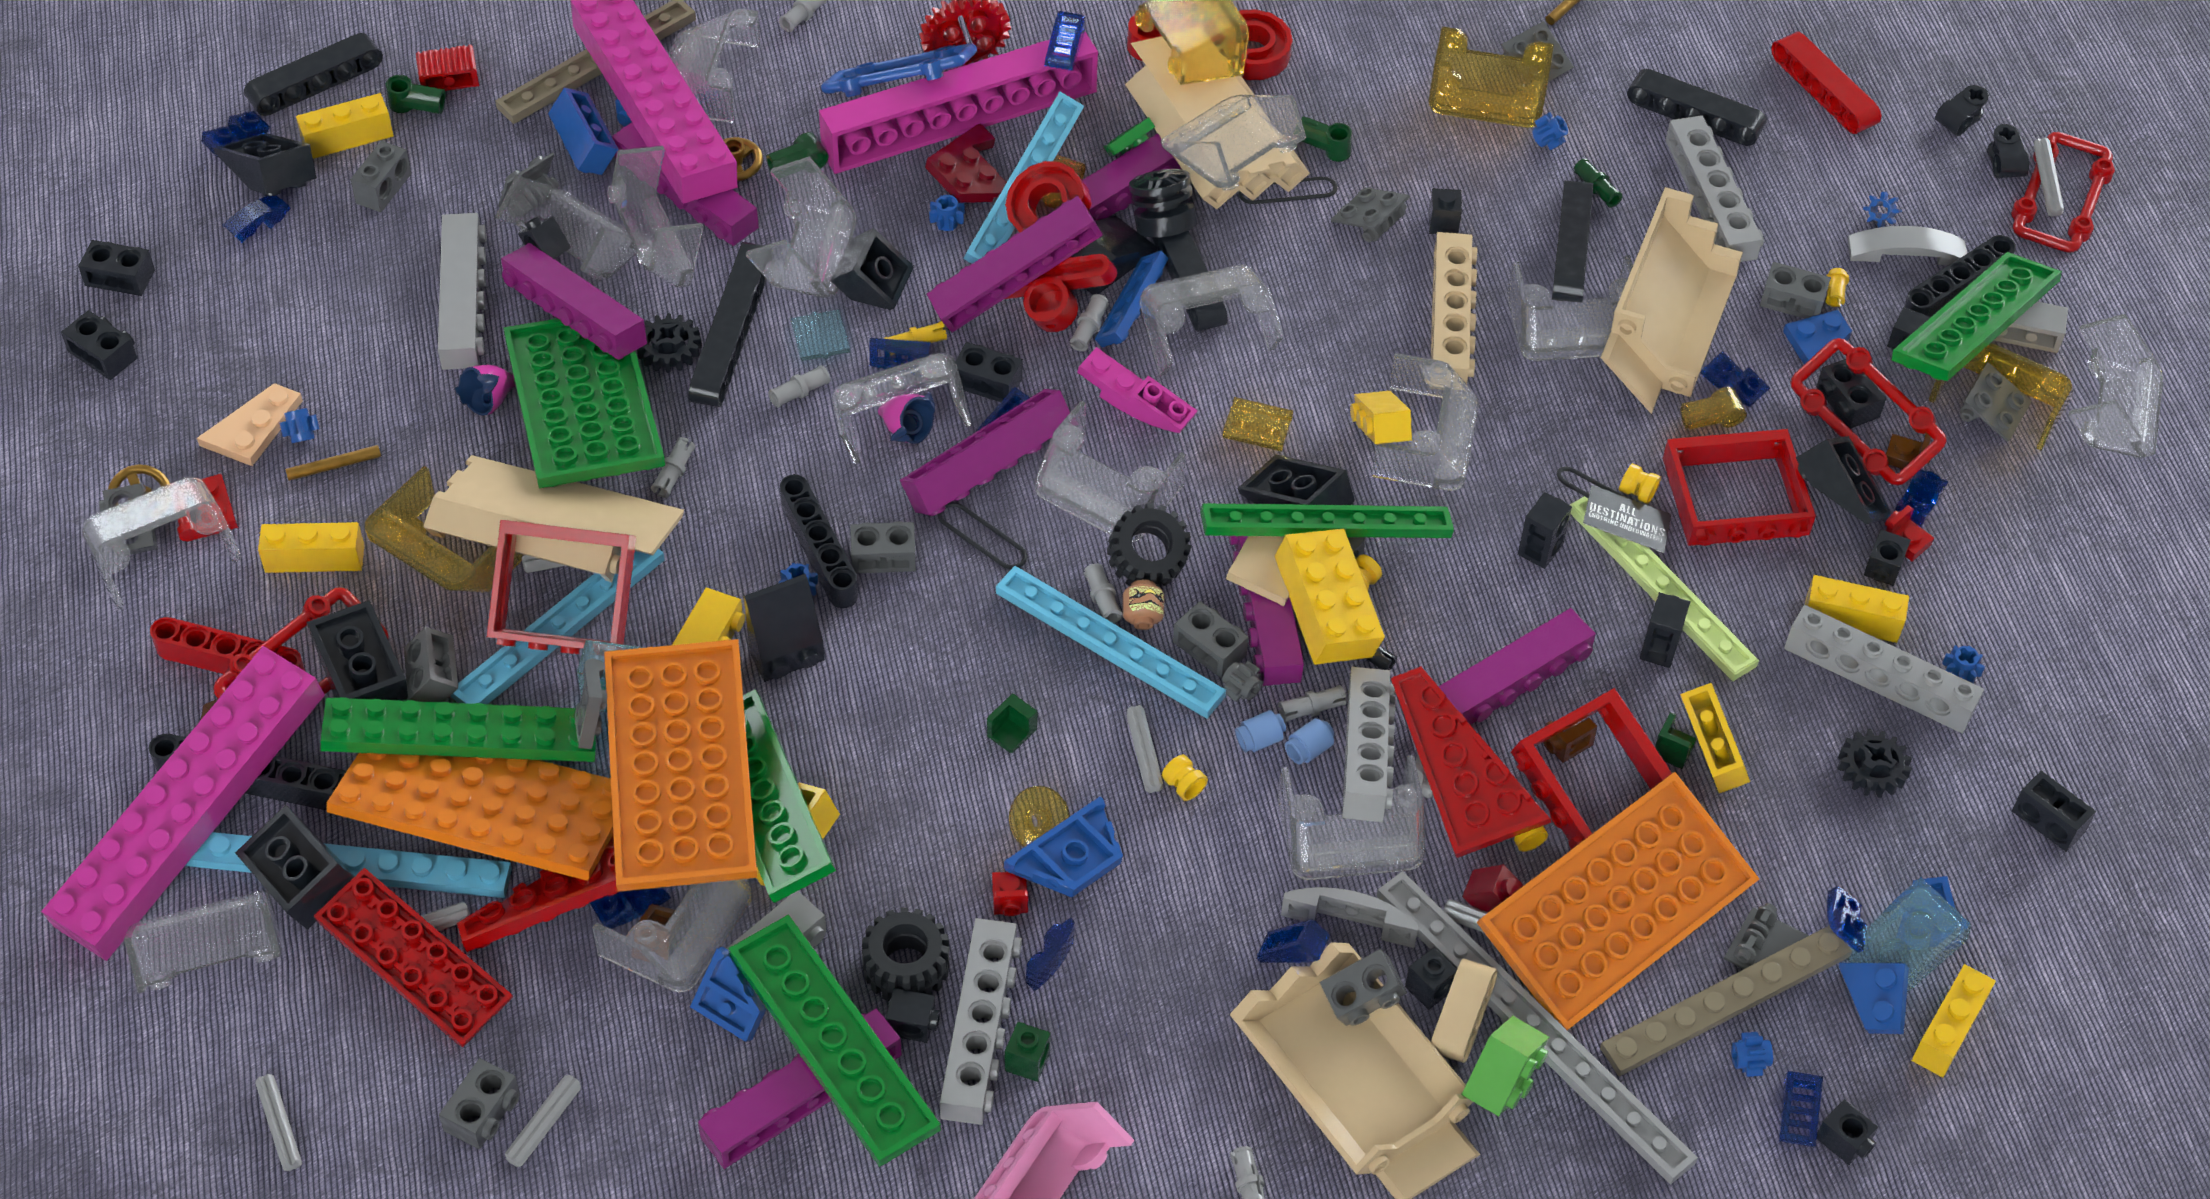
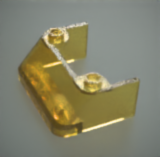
[1928,343,2073,451]
[365,466,524,593]

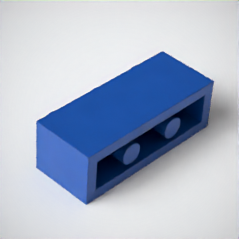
[548,88,618,175]

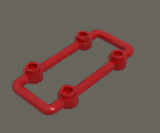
[2011,132,2115,253]
[1790,338,1946,486]
[213,587,389,699]

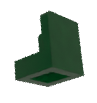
[987,693,1038,753]
[1655,712,1697,770]

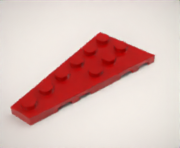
[1391,666,1552,858]
[457,833,619,952]

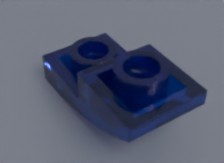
[201,111,270,157]
[223,195,291,243]
[1700,351,1770,407]
[1894,469,1948,527]
[1827,886,1868,953]
[590,887,671,931]
[1026,917,1075,992]

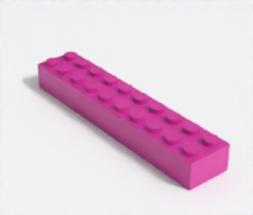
[571,0,738,204]
[819,29,1098,174]
[41,646,325,961]

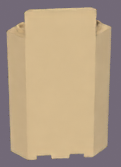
[1125,28,1310,209]
[1600,187,1743,414]
[423,455,684,582]
[1230,942,1481,1199]

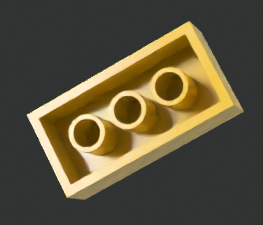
[1274,529,1385,665]

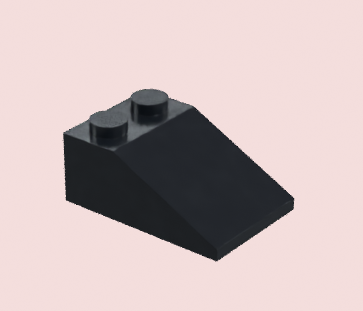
[214,132,317,196]
[1071,216,1157,295]
[1796,436,1892,524]
[1237,454,1355,505]
[744,574,825,682]
[307,600,408,701]
[235,805,355,930]

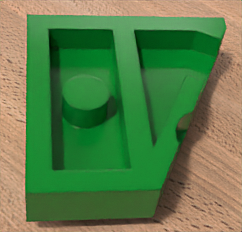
[1103,117,1155,156]

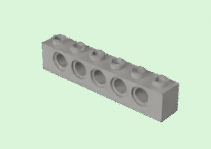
[1665,115,1764,262]
[1784,604,1984,734]
[1342,667,1395,822]
[940,918,1022,1125]

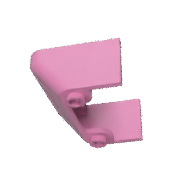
[974,1102,1134,1199]

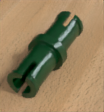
[1574,158,1623,208]

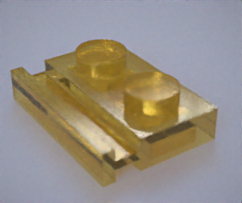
[1223,397,1294,452]

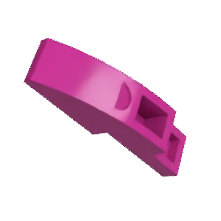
[1077,347,1197,433]

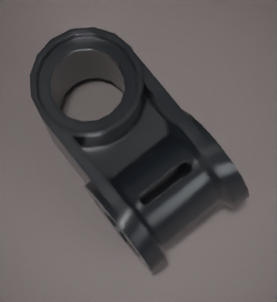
[1935,85,1989,136]
[1987,124,2030,178]

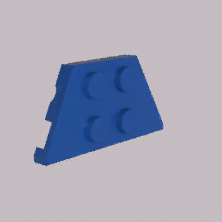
[1003,797,1123,897]

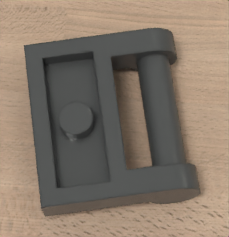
[574,659,607,749]

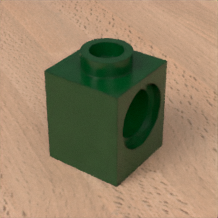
[1005,1021,1051,1082]

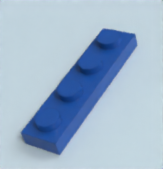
[1095,250,1169,347]

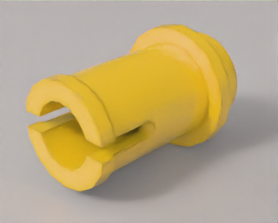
[1825,268,1850,307]

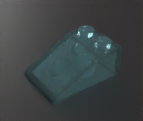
[1847,877,1971,992]

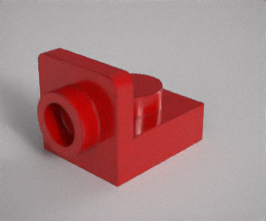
[1885,505,1934,562]
[992,872,1028,916]

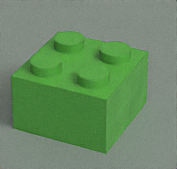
[1461,1016,1549,1117]

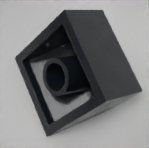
[830,228,914,310]

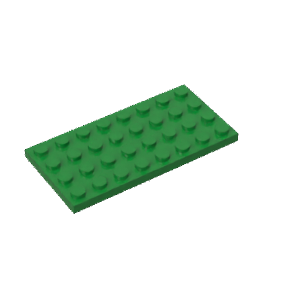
[503,318,665,489]

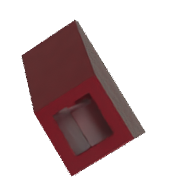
[1462,864,1524,912]

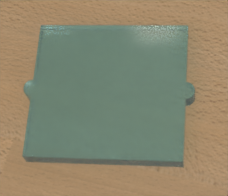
[790,310,850,361]

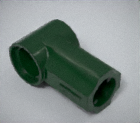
[386,75,446,114]
[1295,116,1352,162]
[766,132,829,178]

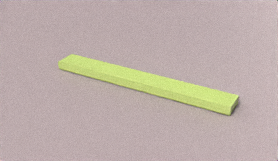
[1570,496,1759,681]

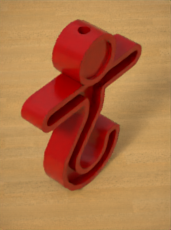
[1127,0,1293,80]
[1005,161,1117,332]

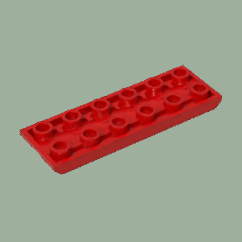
[314,868,513,1047]

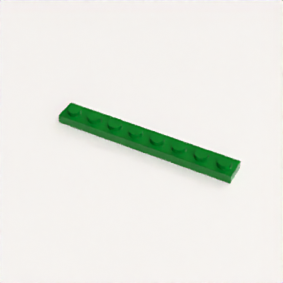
[1200,503,1454,538]

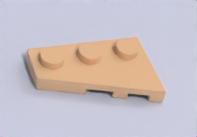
[197,383,303,466]

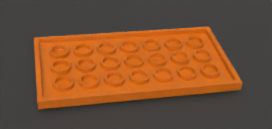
[604,639,758,892]
[327,753,613,881]
[1476,772,1759,1030]

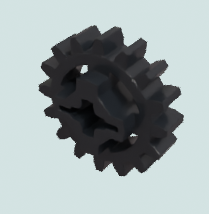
[637,313,702,373]
[1838,729,1912,798]

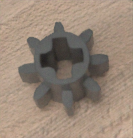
[1222,660,1263,702]

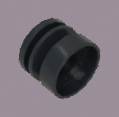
[1129,169,1197,237]

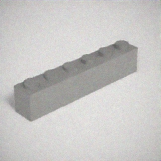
[438,213,487,370]

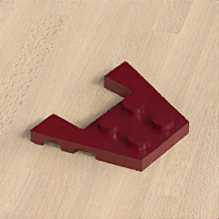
[925,123,1044,203]

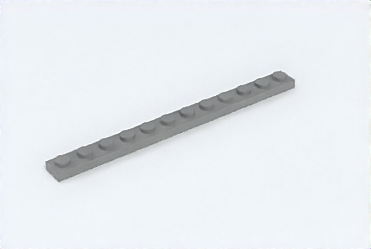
[1377,871,1698,1185]

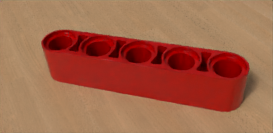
[1771,31,1882,134]
[150,617,306,674]

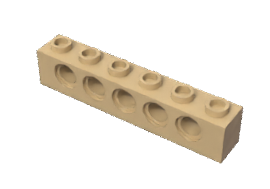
[1430,232,1477,389]

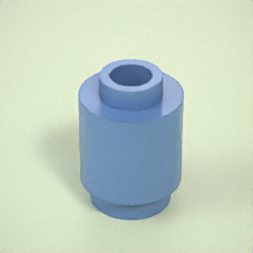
[1235,710,1286,753]
[1285,718,1334,764]

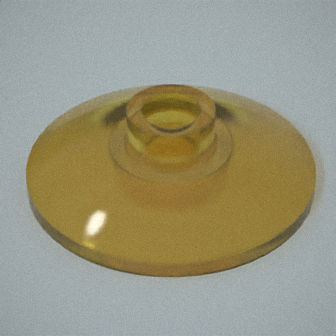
[1009,786,1070,847]

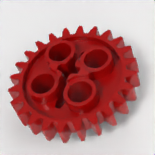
[919,0,1011,69]

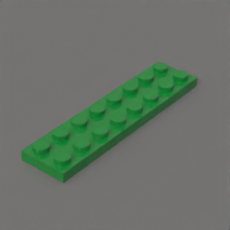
[1891,252,2062,381]
[743,689,836,903]
[320,697,596,762]
[728,914,941,1167]

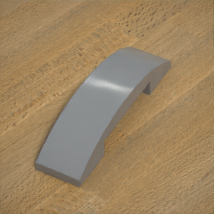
[1848,226,1967,265]
[1281,887,1419,948]

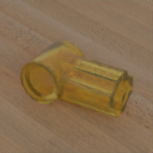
[1680,387,1747,429]

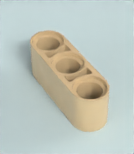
[1431,958,1497,1063]

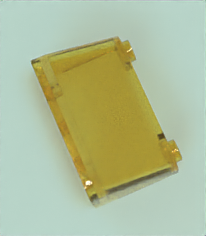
[1135,0,1249,85]
[1429,26,1554,128]

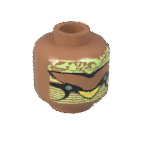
[1123,580,1164,630]

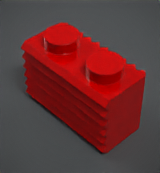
[416,44,479,91]

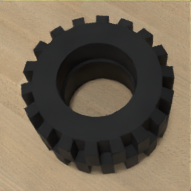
[1107,503,1191,587]
[862,908,950,1001]

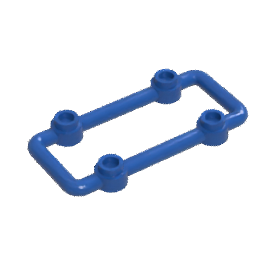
[821,43,977,97]

